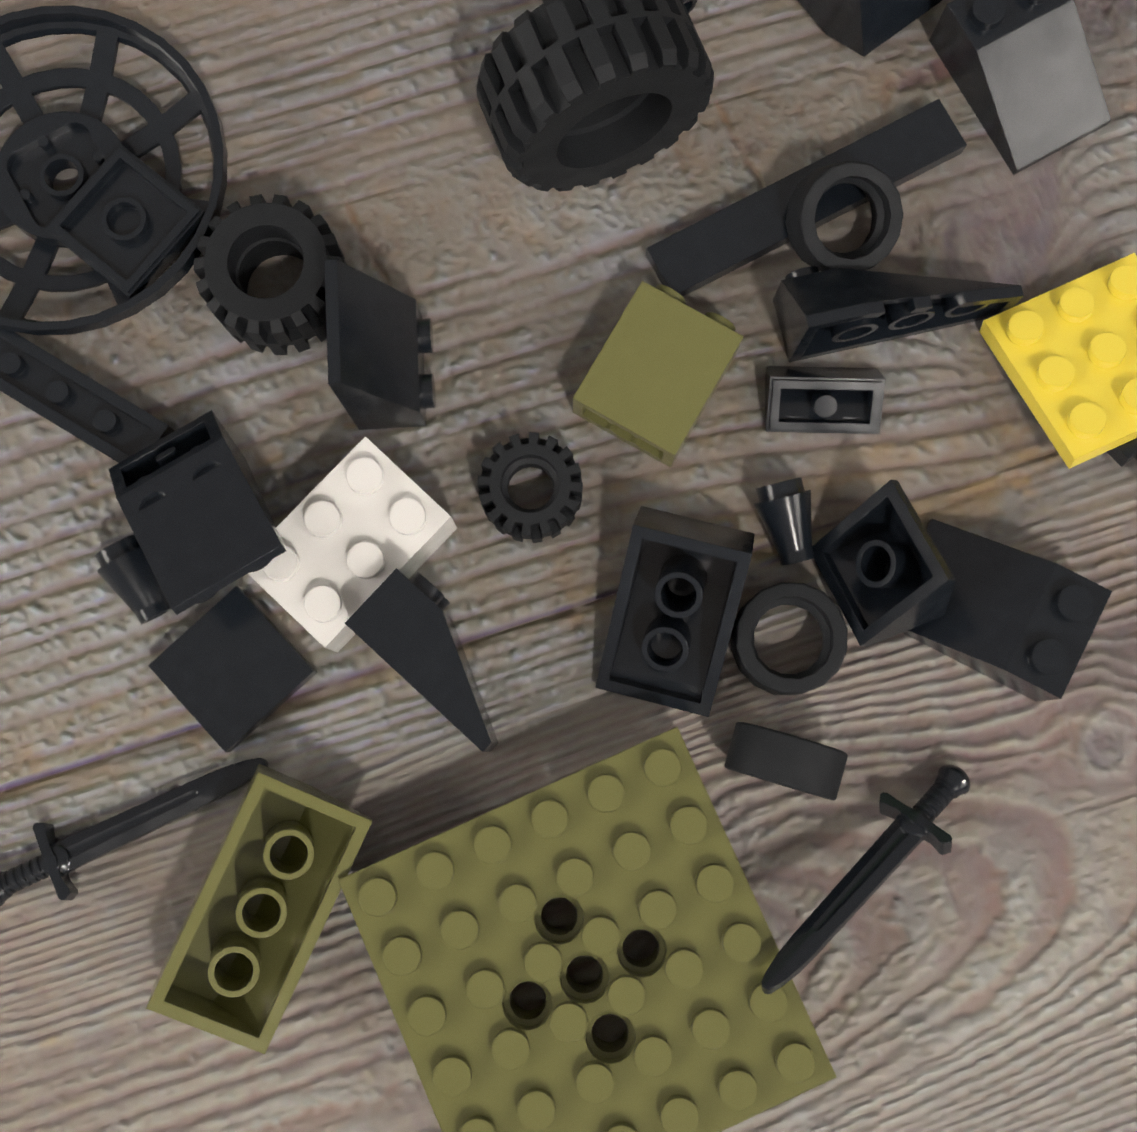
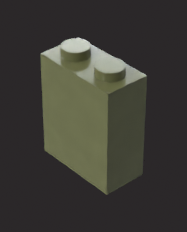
[573,281,744,468]

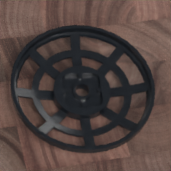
[0,5,228,336]

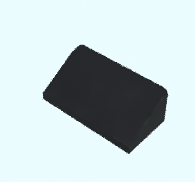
[765,366,886,434]

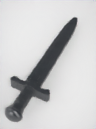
[0,758,268,906]
[761,764,970,994]

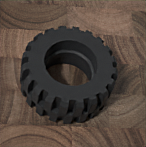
[476,0,714,192]

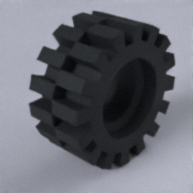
[477,432,583,543]

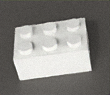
[248,437,457,653]

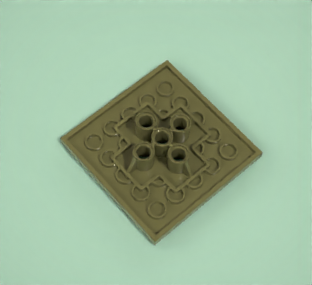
[338,727,836,1132]

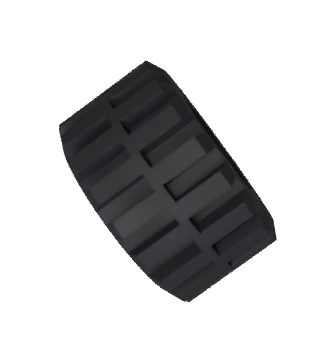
[194,194,347,355]

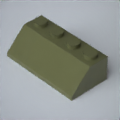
[146,764,372,1054]

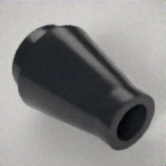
[754,477,815,566]
[95,535,171,625]

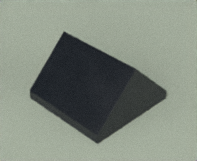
[813,480,956,647]

